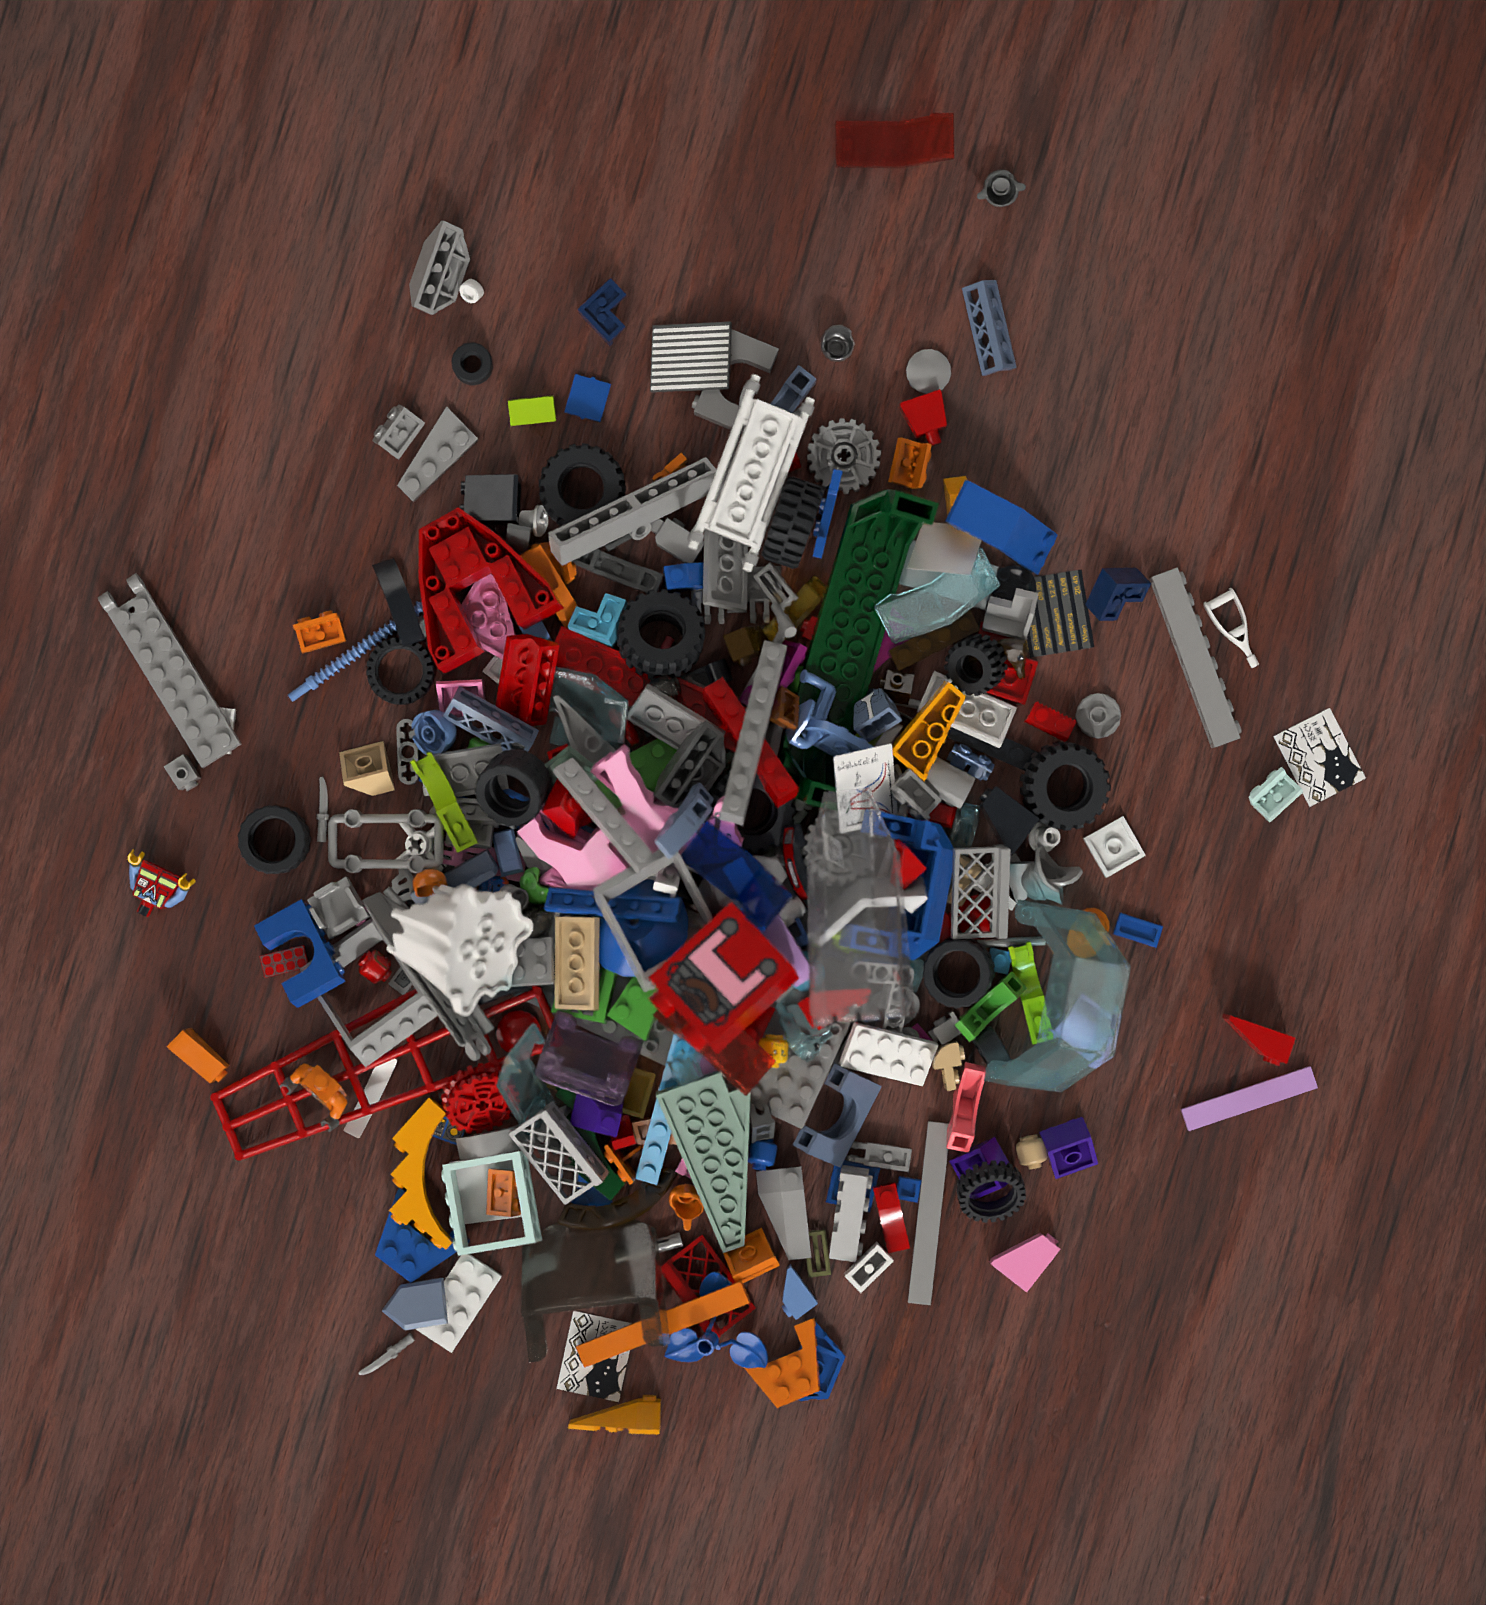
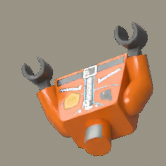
[279,1063,347,1132]

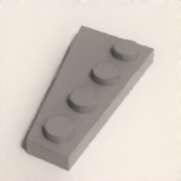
[397,406,478,502]

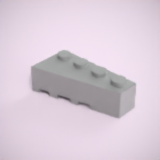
[829,1165,873,1262]

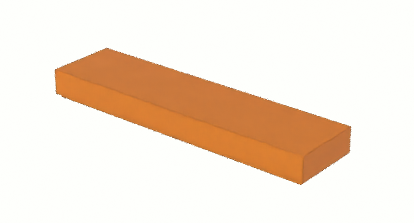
[520,543,578,629]

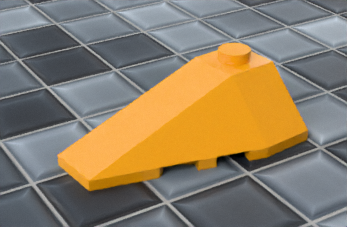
[568,1395,661,1434]

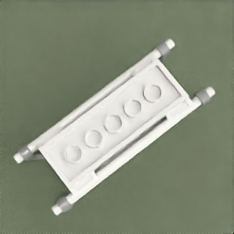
[687,374,815,572]

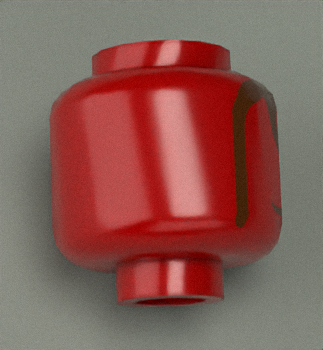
[357,950,392,984]

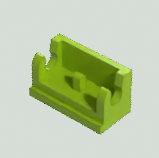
[508,395,556,426]

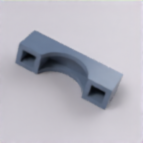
[770,365,816,413]

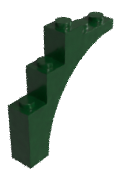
[555,1047,625,1201]

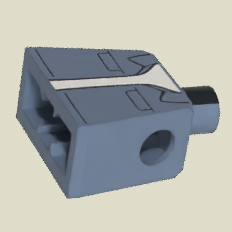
[854,688,902,742]

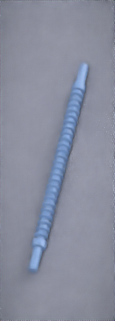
[288,601,423,702]

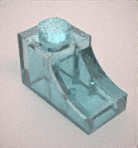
[949,802,980,857]

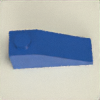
[663,562,704,593]

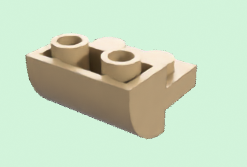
[931,1040,965,1091]

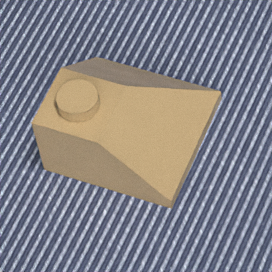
[339,741,394,796]

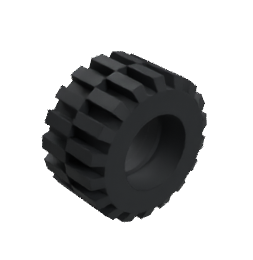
[944,634,1007,696]

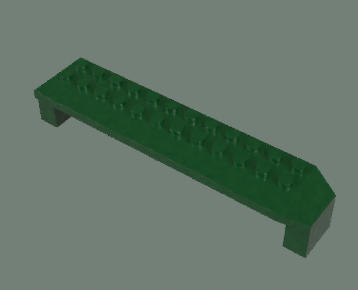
[778,489,939,815]

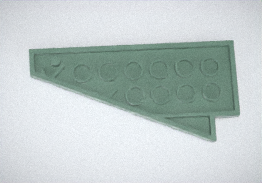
[656,1069,751,1253]

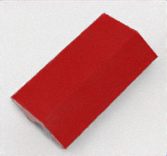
[495,634,560,726]

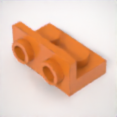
[486,1168,521,1217]

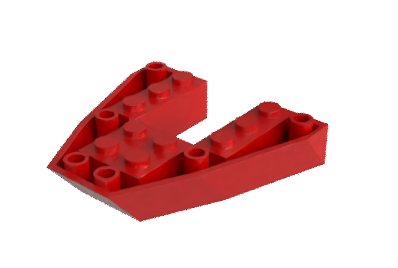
[419,507,564,674]

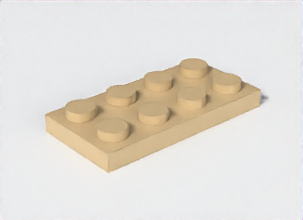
[555,916,599,1010]

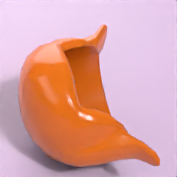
[669,1184,704,1231]

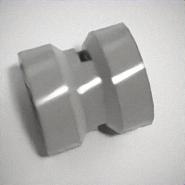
[499,884,529,910]

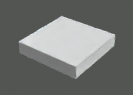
[1083,816,1146,878]

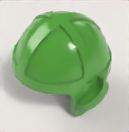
[519,867,549,905]

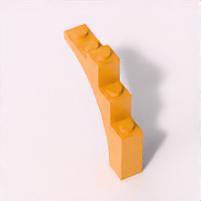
[389,1097,453,1249]

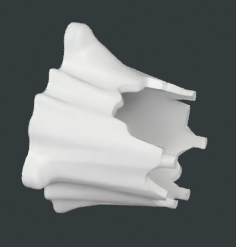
[387,884,533,1016]

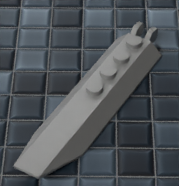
[362,892,494,1061]

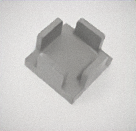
[307,877,370,939]

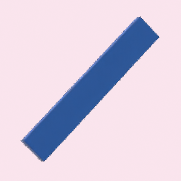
[544,887,682,923]

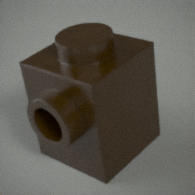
[879,670,914,705]

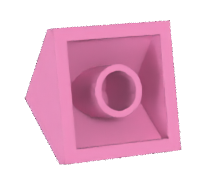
[436,679,485,717]

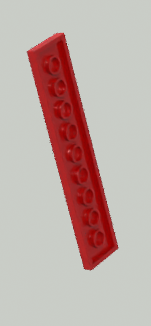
[554,626,747,753]

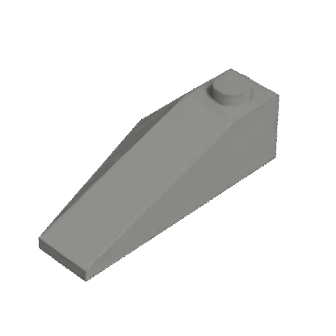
[756,1166,811,1260]

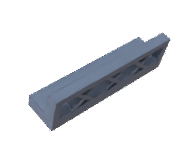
[962,280,1017,376]
[443,686,539,752]
[410,849,499,905]

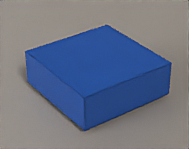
[897,1176,921,1203]

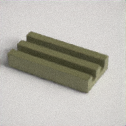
[806,1229,831,1278]

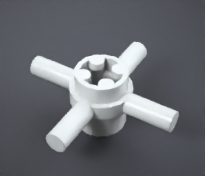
[395,823,445,871]

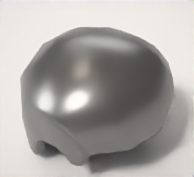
[820,325,855,362]

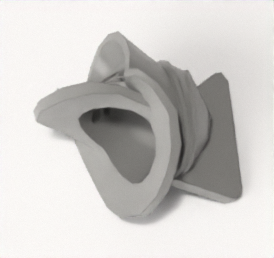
[1009,846,1083,905]

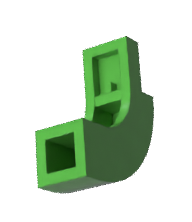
[955,971,1027,1042]

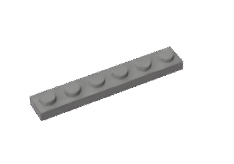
[553,758,658,875]

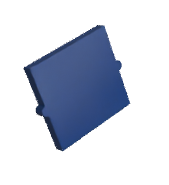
[564,374,611,422]

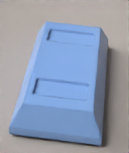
[493,828,524,877]

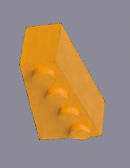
[892,681,966,782]

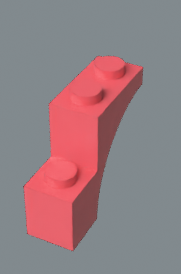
[946,1062,987,1153]

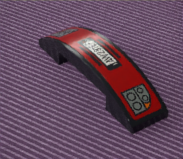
[782,823,827,913]

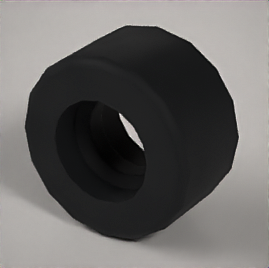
[451,342,493,386]
[972,1026,1011,1071]

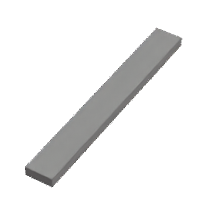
[908,1121,949,1305]

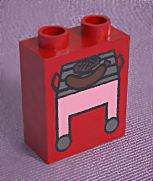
[648,902,800,1054]

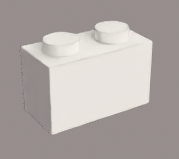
[844,1241,893,1293]

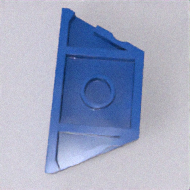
[798,1318,846,1401]

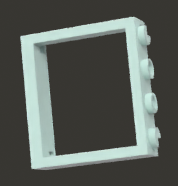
[441,1151,542,1256]

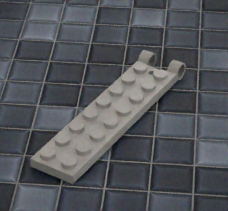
[98,573,241,768]

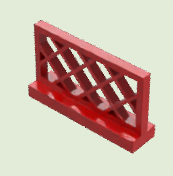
[657,1235,756,1338]

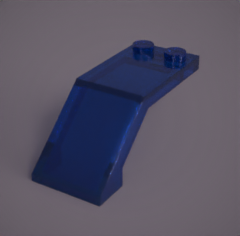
[680,821,793,933]

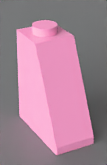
[989,1233,1060,1292]

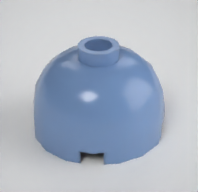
[412,710,457,755]

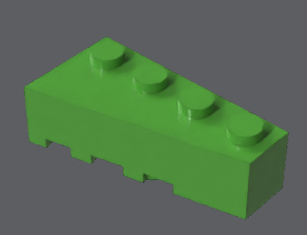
[607,977,658,1042]

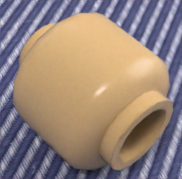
[1016,1135,1048,1169]

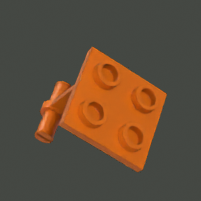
[604,1140,644,1185]

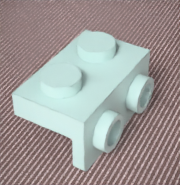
[1248,767,1303,822]

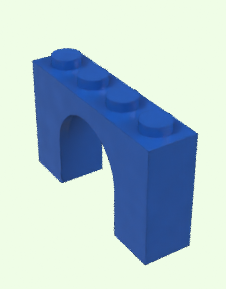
[254,899,346,1008]

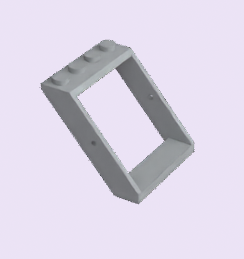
[593,849,713,992]
[300,917,438,1067]

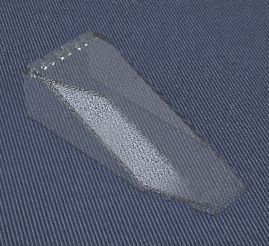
[807,788,915,1026]

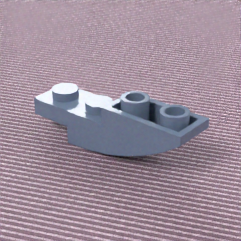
[654,782,714,859]

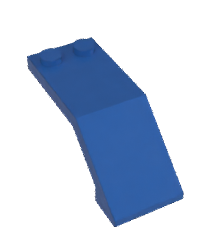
[945,480,1058,575]

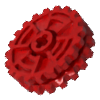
[441,1063,518,1134]

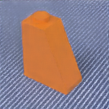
[167,1028,230,1083]

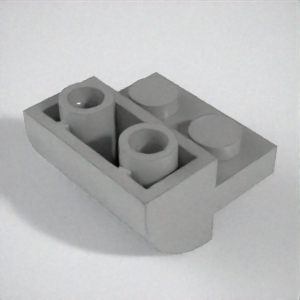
[923,757,976,808]

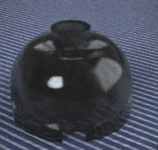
[521,904,552,939]

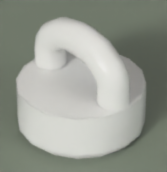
[459,279,484,303]

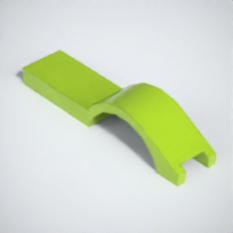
[410,751,478,853]
[1008,941,1055,1045]

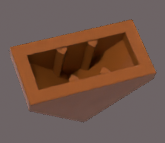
[770,686,799,730]

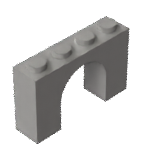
[692,330,779,435]

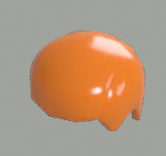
[412,868,448,897]

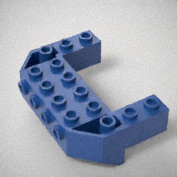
[839,810,954,960]

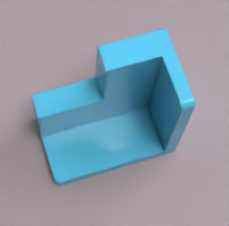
[567,593,628,649]

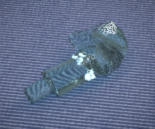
[775,1002,833,1062]

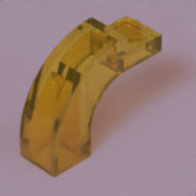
[762,575,827,642]

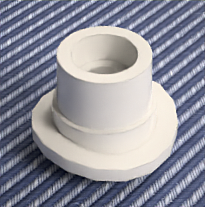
[519,505,548,537]
[1029,822,1060,852]

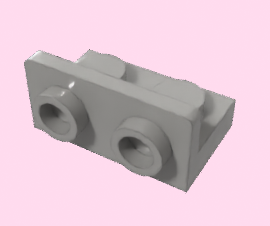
[372,405,425,459]

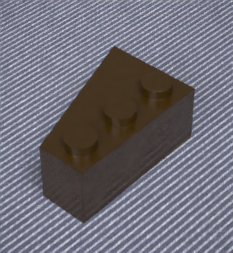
[723,624,772,668]

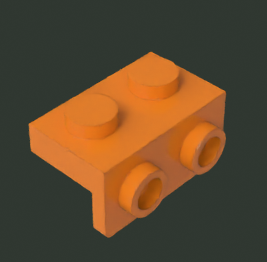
[888,438,932,489]
[293,611,346,653]

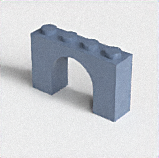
[793,1063,882,1167]

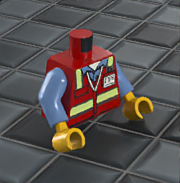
[128,849,196,917]

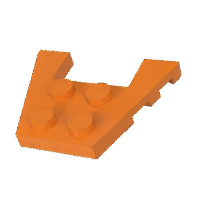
[744,1318,820,1408]

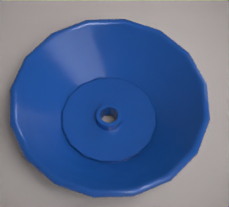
[587,879,689,977]

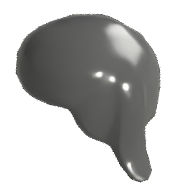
[977,169,1026,207]

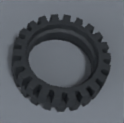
[366,638,435,705]
[956,1160,1026,1223]

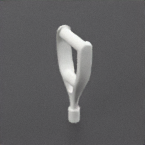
[1203,588,1259,668]

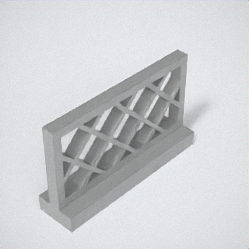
[951,844,1010,939]
[508,1101,609,1205]

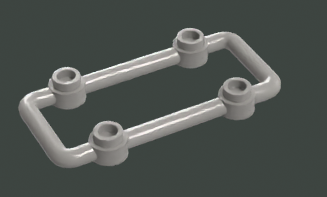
[328,809,444,873]

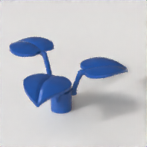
[665,1272,768,1368]

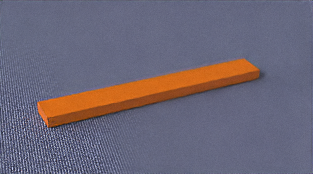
[576,1280,751,1368]

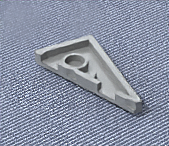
[553,695,616,764]

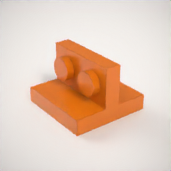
[722,1228,780,1283]

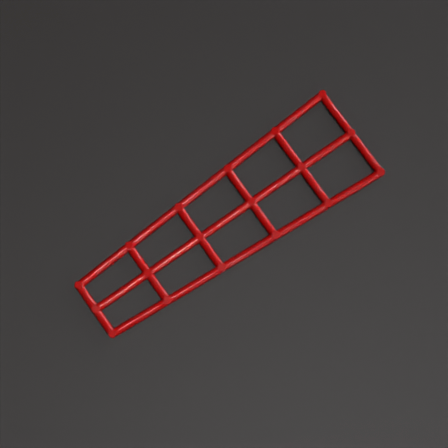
[210,985,565,1161]

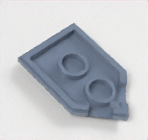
[382,1278,448,1330]

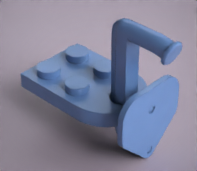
[786,669,874,757]

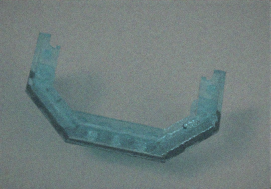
[984,899,1131,1092]

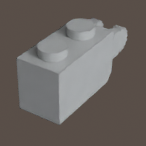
[650,518,704,563]

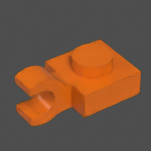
[652,453,688,482]

